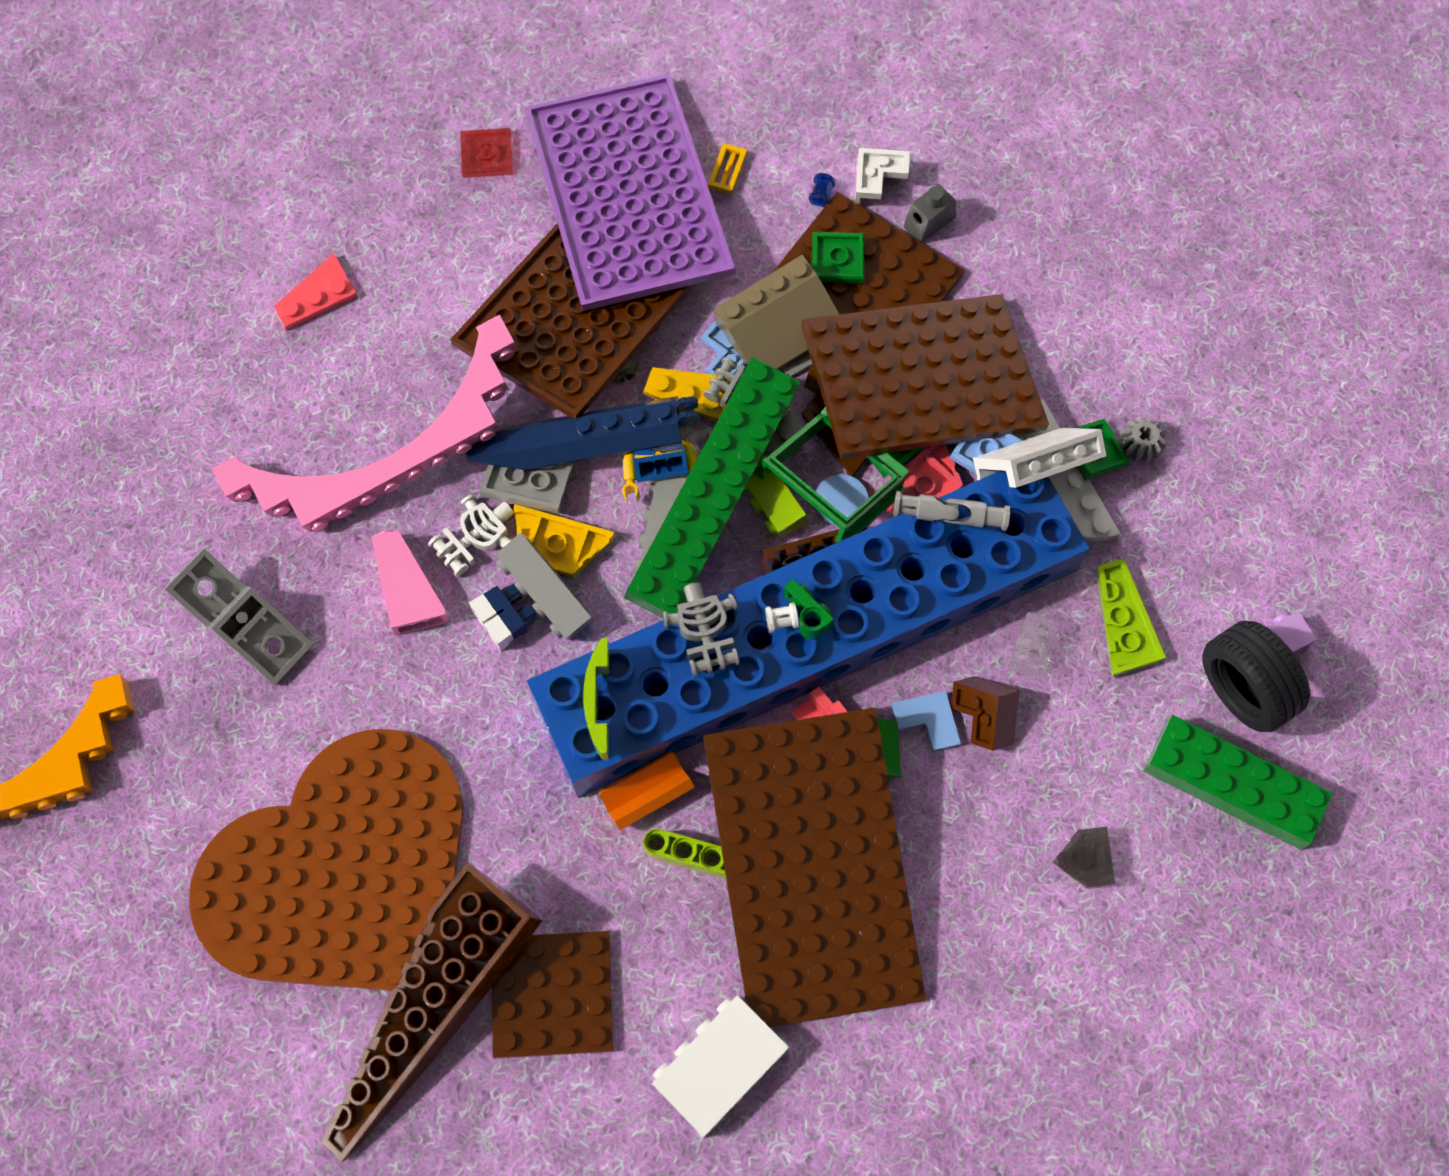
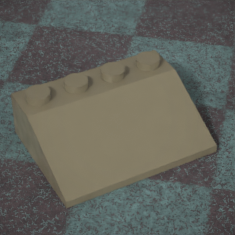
[714,255,839,370]

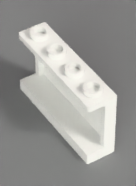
[973,428,1106,488]
[652,995,789,1138]

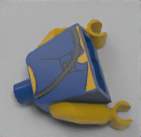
[622,440,697,502]

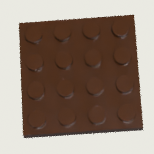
[492,931,613,1059]

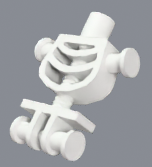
[428,494,514,577]

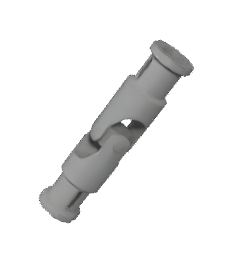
[893,491,1010,531]

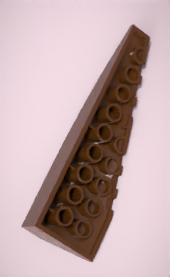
[321,862,543,1162]

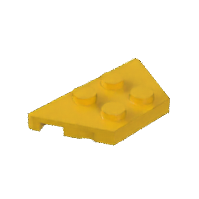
[514,504,615,578]

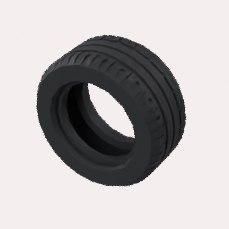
[1202,621,1310,732]

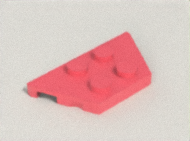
[886,444,963,515]

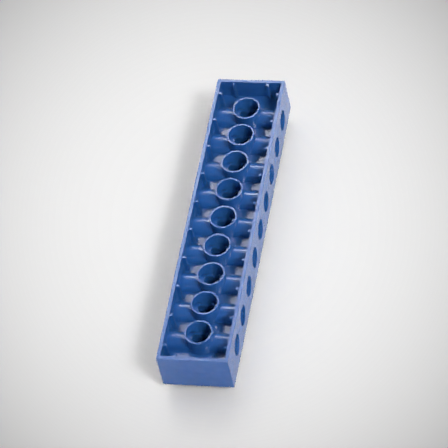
[526,470,1090,798]

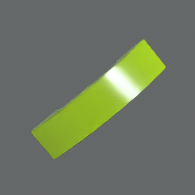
[583,638,609,760]

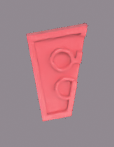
[274,253,357,330]

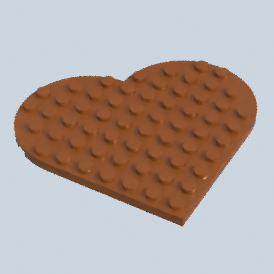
[189,729,463,991]

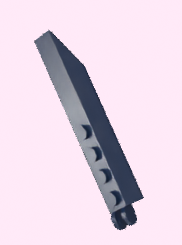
[467,396,700,470]

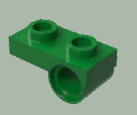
[784,579,834,640]

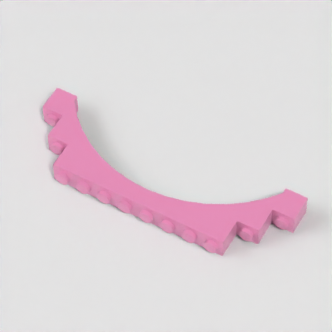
[212,315,519,532]

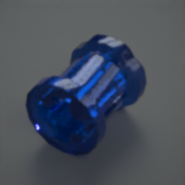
[808,173,836,207]

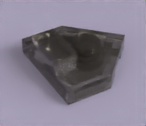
[1053,827,1116,889]

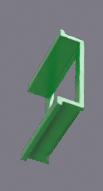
[754,407,909,543]

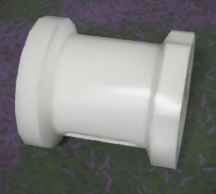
[765,602,799,633]

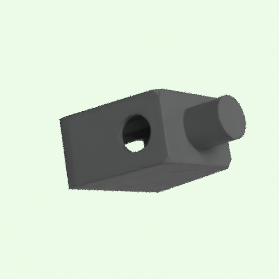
[903,184,956,243]

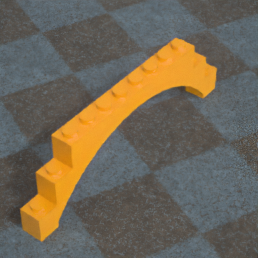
[0,674,135,820]

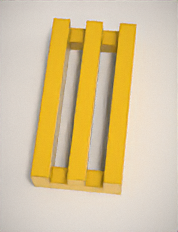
[708,143,747,196]

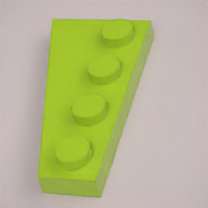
[1096,558,1166,677]

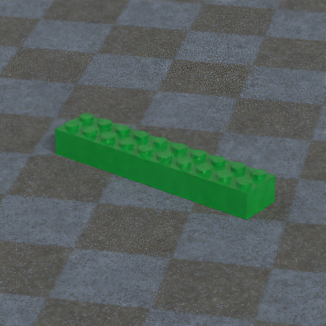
[624,357,800,619]

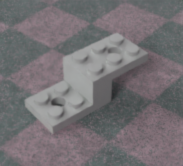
[164,548,313,685]

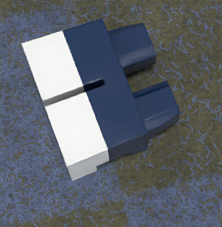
[469,583,537,651]

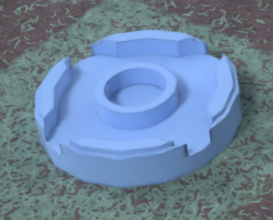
[816,474,869,527]

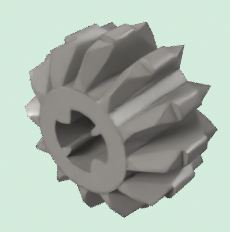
[1120,416,1167,462]

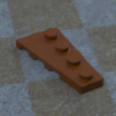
[762,528,867,574]

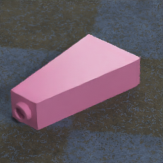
[371,530,449,636]

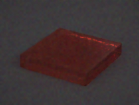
[460,128,513,178]

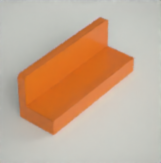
[599,751,695,831]

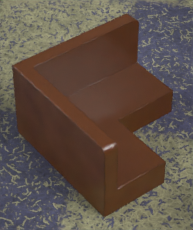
[951,676,1019,751]

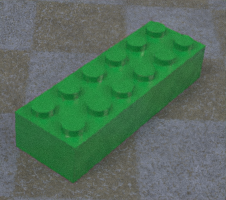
[1143,714,1333,850]

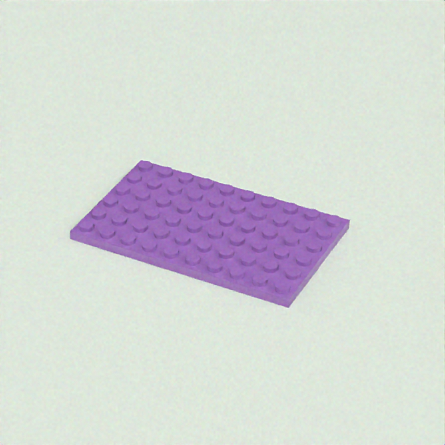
[525,74,736,311]

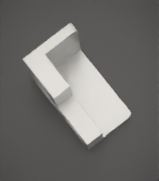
[854,148,910,205]

